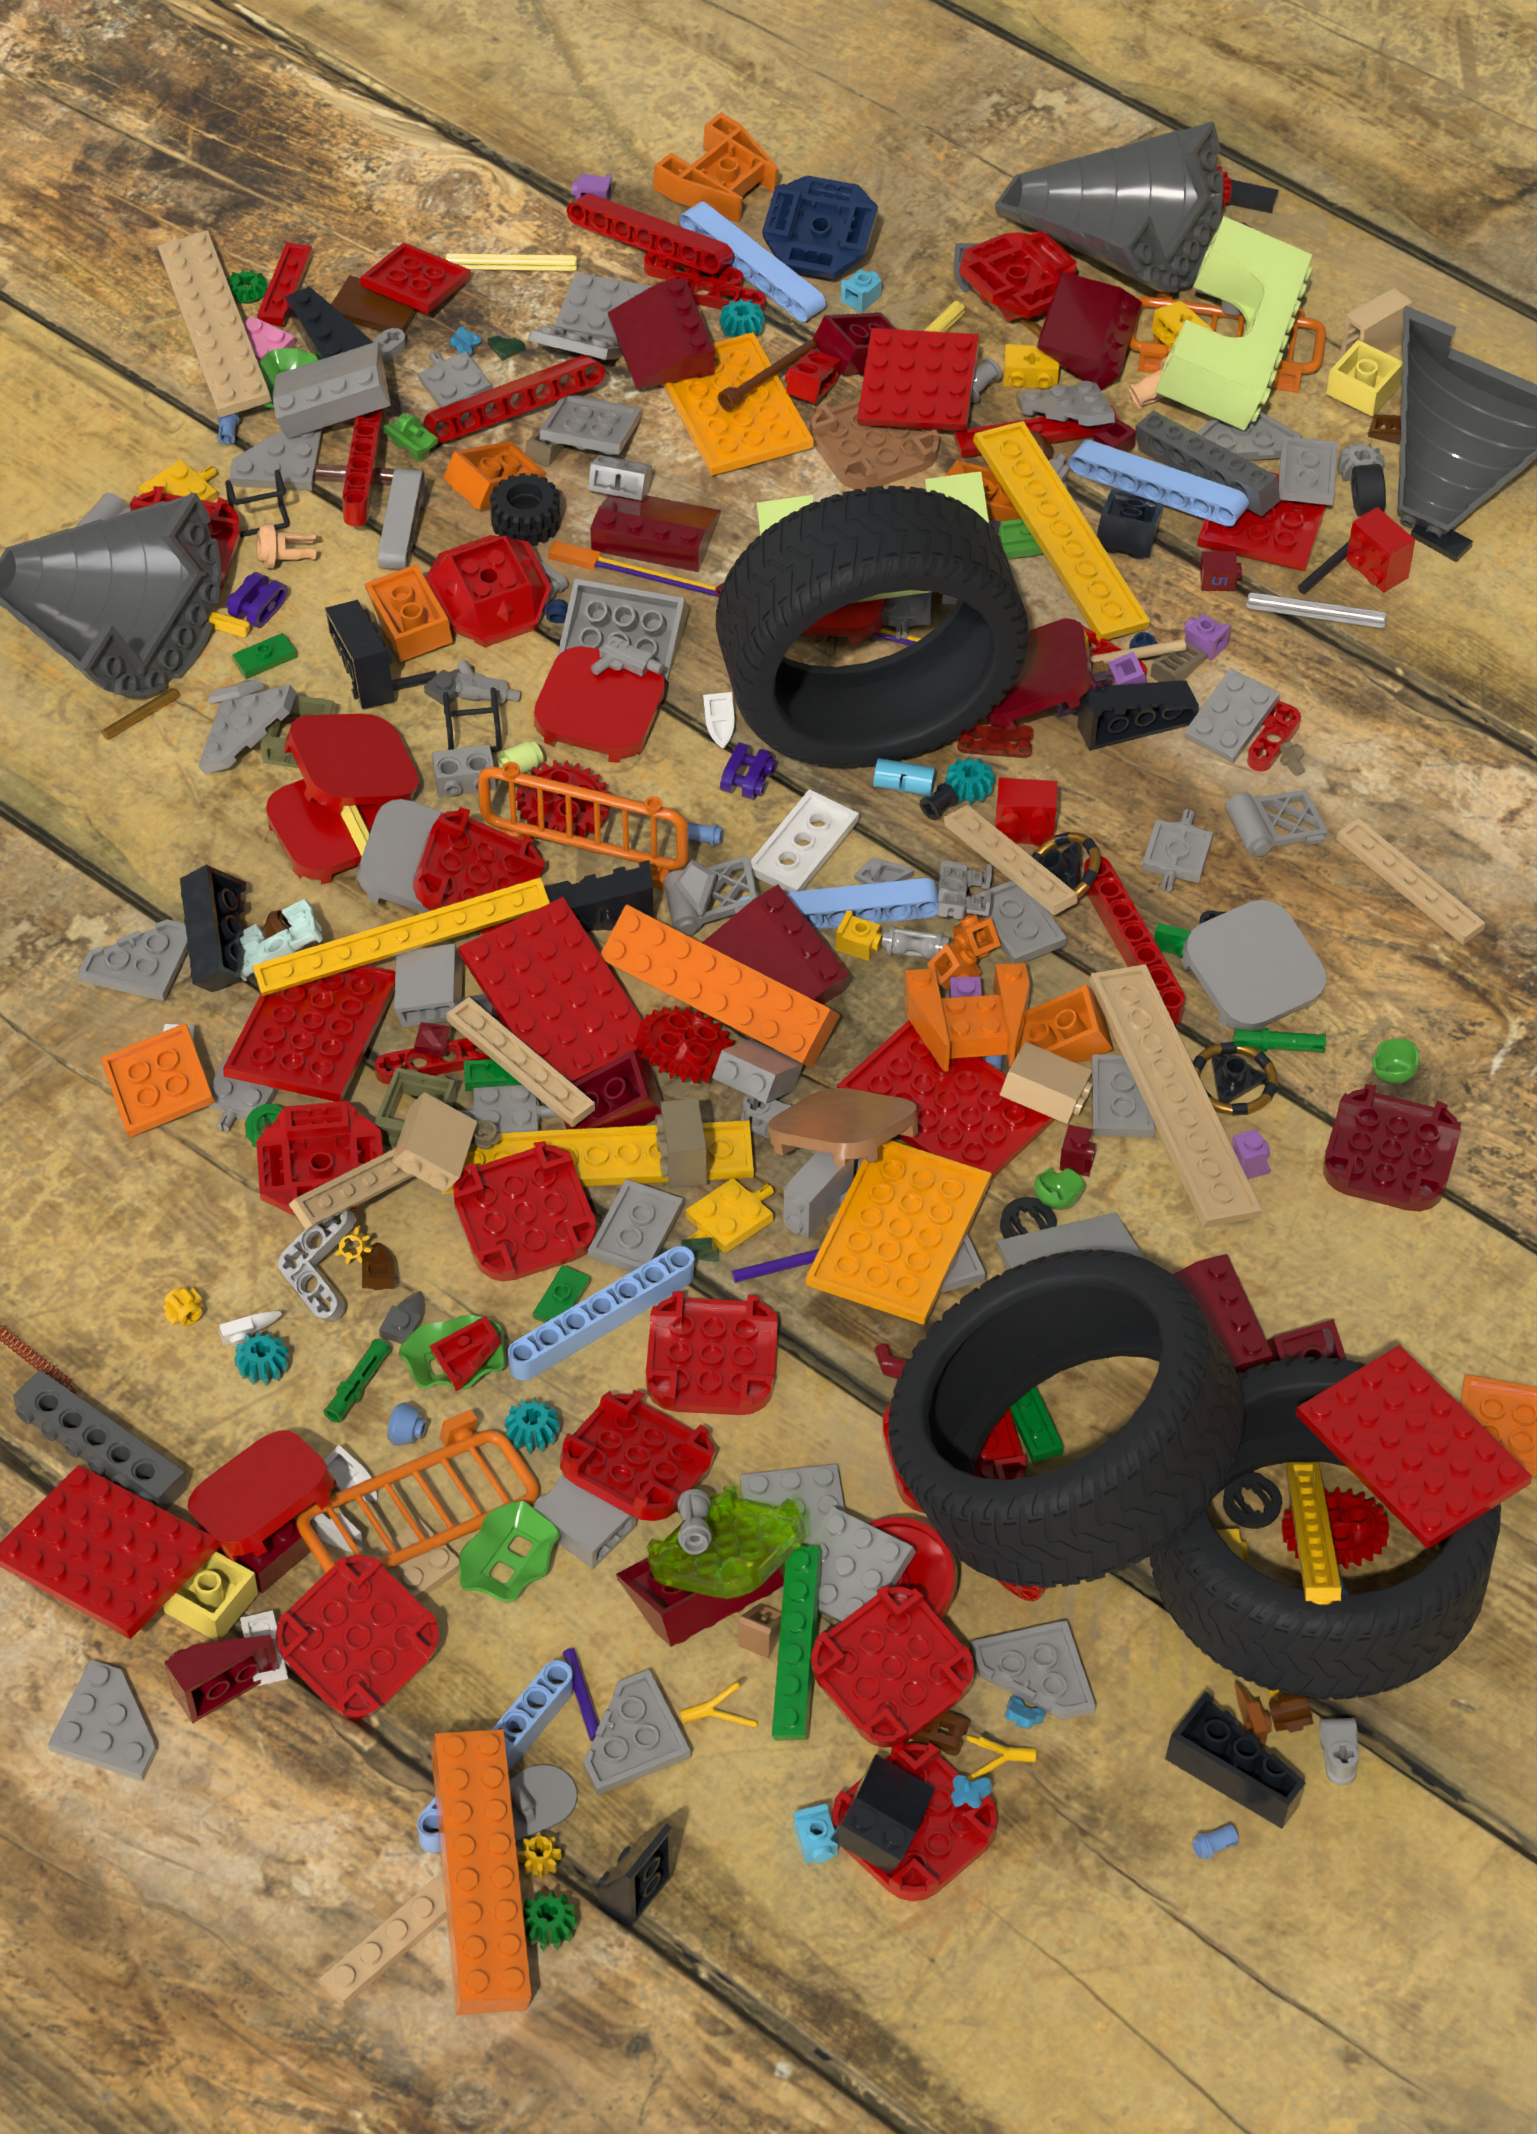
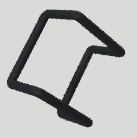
[225,470,290,537]
[443,687,502,752]

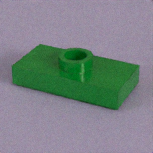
[232,633,297,679]
[1154,923,1191,958]
[464,1059,522,1092]
[533,1265,591,1323]

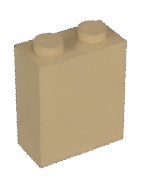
[1340,287,1413,356]
[1000,1042,1093,1124]
[391,1092,477,1192]

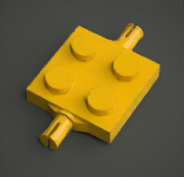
[138,459,217,502]
[684,1178,774,1254]

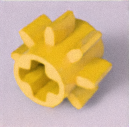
[335,1225,373,1264]
[163,1287,204,1326]
[518,1833,562,1879]

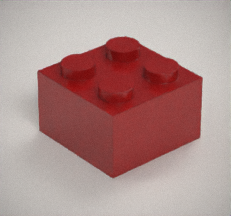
[1346,507,1416,593]
[995,777,1058,846]

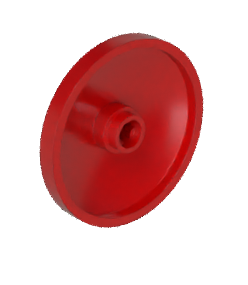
[868,1517,958,1620]

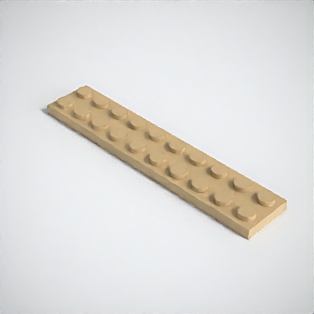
[157,230,272,418]
[1088,964,1262,1228]

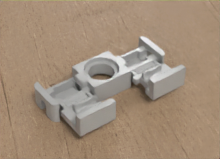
[937,860,992,919]

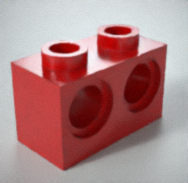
[785,349,841,403]

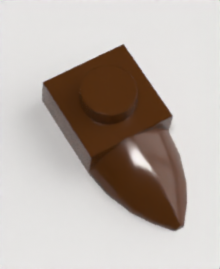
[362,1242,394,1290]

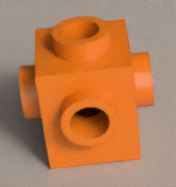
[951,914,1001,959]
[927,944,982,990]

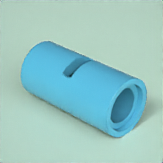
[873,758,936,796]

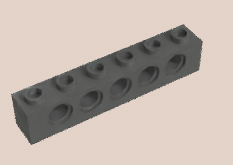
[1135,410,1280,516]
[13,1370,188,1511]

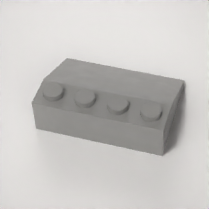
[273,341,391,439]
[557,578,689,681]
[996,1212,1142,1270]

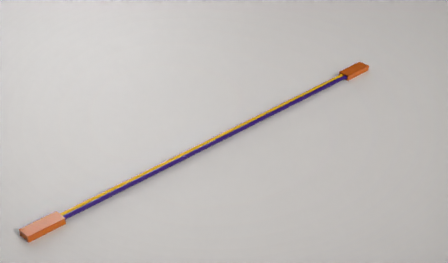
[548,541,1115,687]

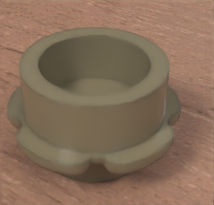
[471,1120,500,1149]

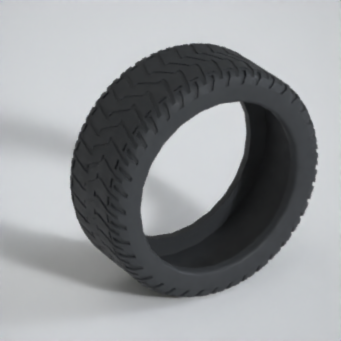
[716,486,1029,768]
[888,1249,1244,1588]
[1150,1357,1501,1700]

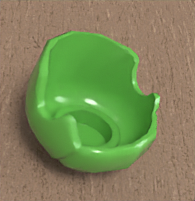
[1372,1038,1419,1084]
[1034,1167,1085,1210]

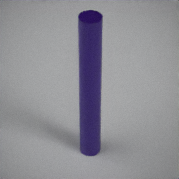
[731,1248,820,1283]
[562,1648,599,1741]

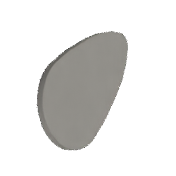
[509,1765,577,1842]

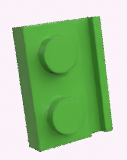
[995,519,1044,559]

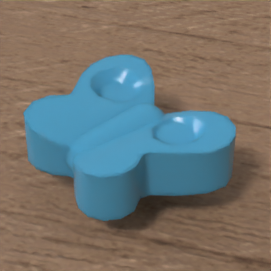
[449,327,482,356]
[1005,1696,1046,1728]
[951,1775,993,1808]

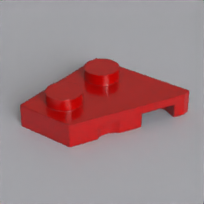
[429,1316,501,1391]

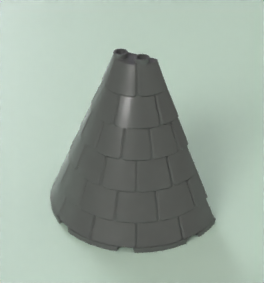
[995,122,1223,292]
[1398,306,1537,538]
[0,493,221,697]

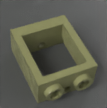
[261,695,335,768]
[374,1067,457,1148]

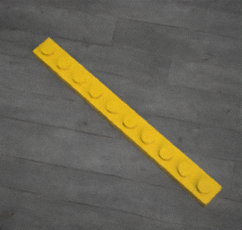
[252,877,550,996]
[1286,1462,1341,1605]

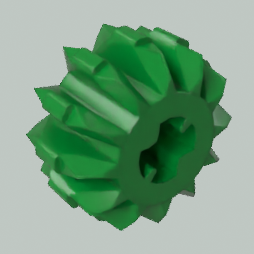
[523,1889,578,1952]

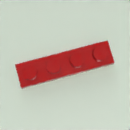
[257,242,313,326]

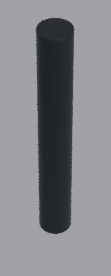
[1298,541,1349,594]
[351,671,437,700]

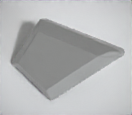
[208,679,264,704]
[854,857,914,884]
[675,860,717,917]

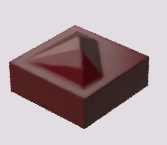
[414,1022,451,1057]

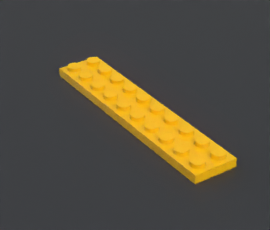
[973,421,1151,641]
[442,1120,754,1194]

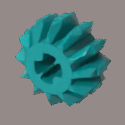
[719,298,765,338]
[945,756,995,805]
[234,1330,289,1386]
[505,1397,560,1454]

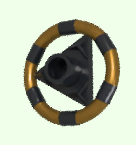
[1031,832,1101,899]
[1193,1042,1278,1116]

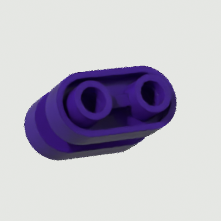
[226,572,288,628]
[720,742,777,800]

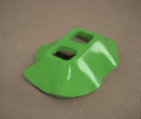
[259,348,319,410]
[399,1315,505,1390]
[459,1501,560,1602]

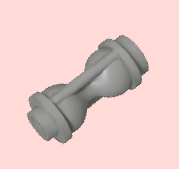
[882,925,950,960]
[677,1489,712,1554]

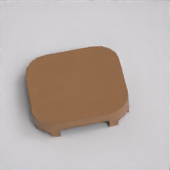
[810,398,939,491]
[768,1088,918,1167]

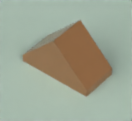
[738,1603,782,1659]

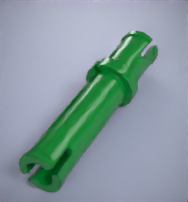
[1233,1028,1326,1053]
[323,1339,391,1423]

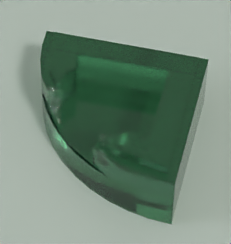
[488,335,525,361]
[681,1238,720,1262]

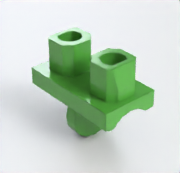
[383,413,438,462]

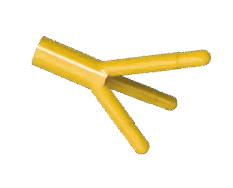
[679,1682,758,1728]
[966,1735,1036,1782]

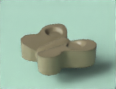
[1280,741,1305,776]

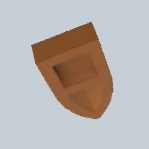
[1234,1682,1272,1747]

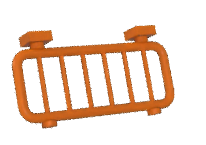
[1128,292,1327,393]
[478,762,689,890]
[297,1409,539,1574]

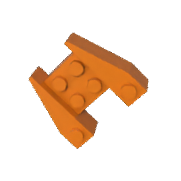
[653,112,778,222]
[903,963,1030,1071]

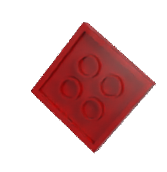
[360,242,471,314]

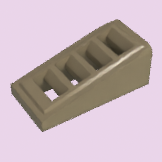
[525,428,566,467]
[1150,641,1208,682]

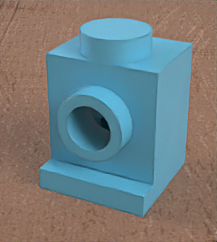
[841,269,882,313]
[793,1803,838,1864]

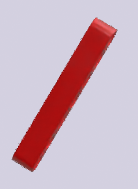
[566,193,734,274]
[424,355,605,442]
[342,408,384,527]
[1083,856,1185,1026]

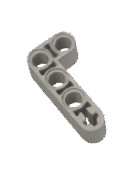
[377,467,428,570]

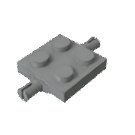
[418,351,491,408]
[882,592,933,639]
[1142,809,1213,892]
[206,1053,278,1132]
[460,1085,559,1133]

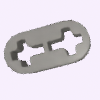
[372,328,406,365]

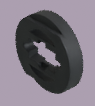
[1000,1197,1057,1239]
[1223,1473,1282,1529]

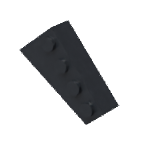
[285,286,374,360]
[325,599,395,709]
[1077,680,1199,751]
[544,860,654,932]
[180,864,246,993]
[1165,1691,1306,1829]

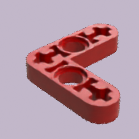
[1247,700,1301,771]

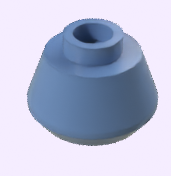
[387,1402,427,1446]

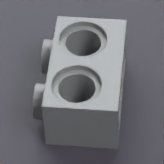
[588,455,652,500]
[432,745,496,797]

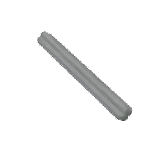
[1247,592,1387,629]

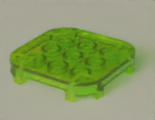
[646,1486,806,1598]

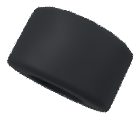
[1351,464,1386,516]

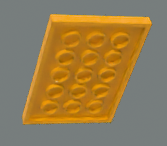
[662,332,814,476]
[805,1140,992,1325]

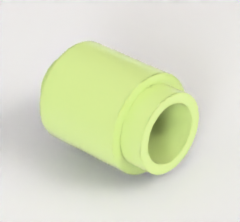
[498,741,543,773]

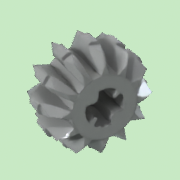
[1337,441,1385,483]

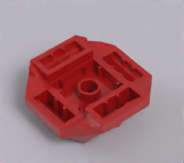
[959,231,1077,322]
[425,535,552,648]
[256,1101,383,1215]

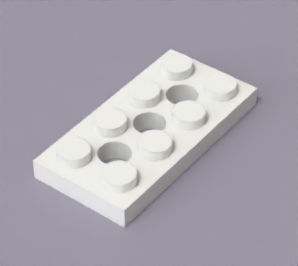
[750,789,859,892]

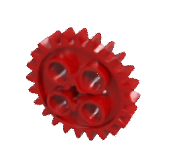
[516,760,611,837]
[636,1006,734,1084]
[1282,1488,1389,1570]

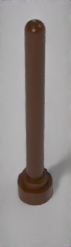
[718,340,817,412]

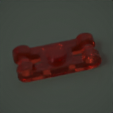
[957,725,1034,758]

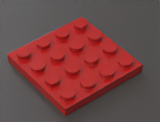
[857,328,980,431]
[1197,472,1327,571]

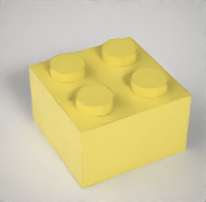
[1326,340,1403,417]
[163,1552,258,1641]

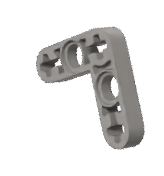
[278,1209,355,1322]

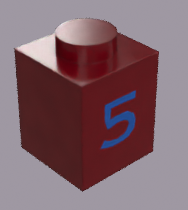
[1200,551,1242,591]

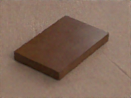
[331,275,418,333]

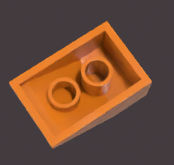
[443,441,547,510]
[945,460,1022,526]
[364,564,453,662]
[1016,984,1113,1063]

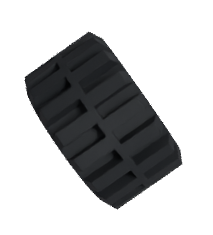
[490,473,561,546]

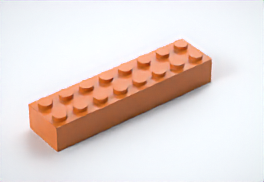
[600,904,840,1069]
[431,1729,531,2015]

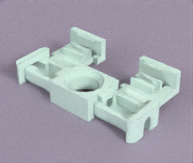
[238,898,323,981]

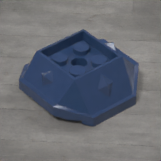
[762,175,878,279]

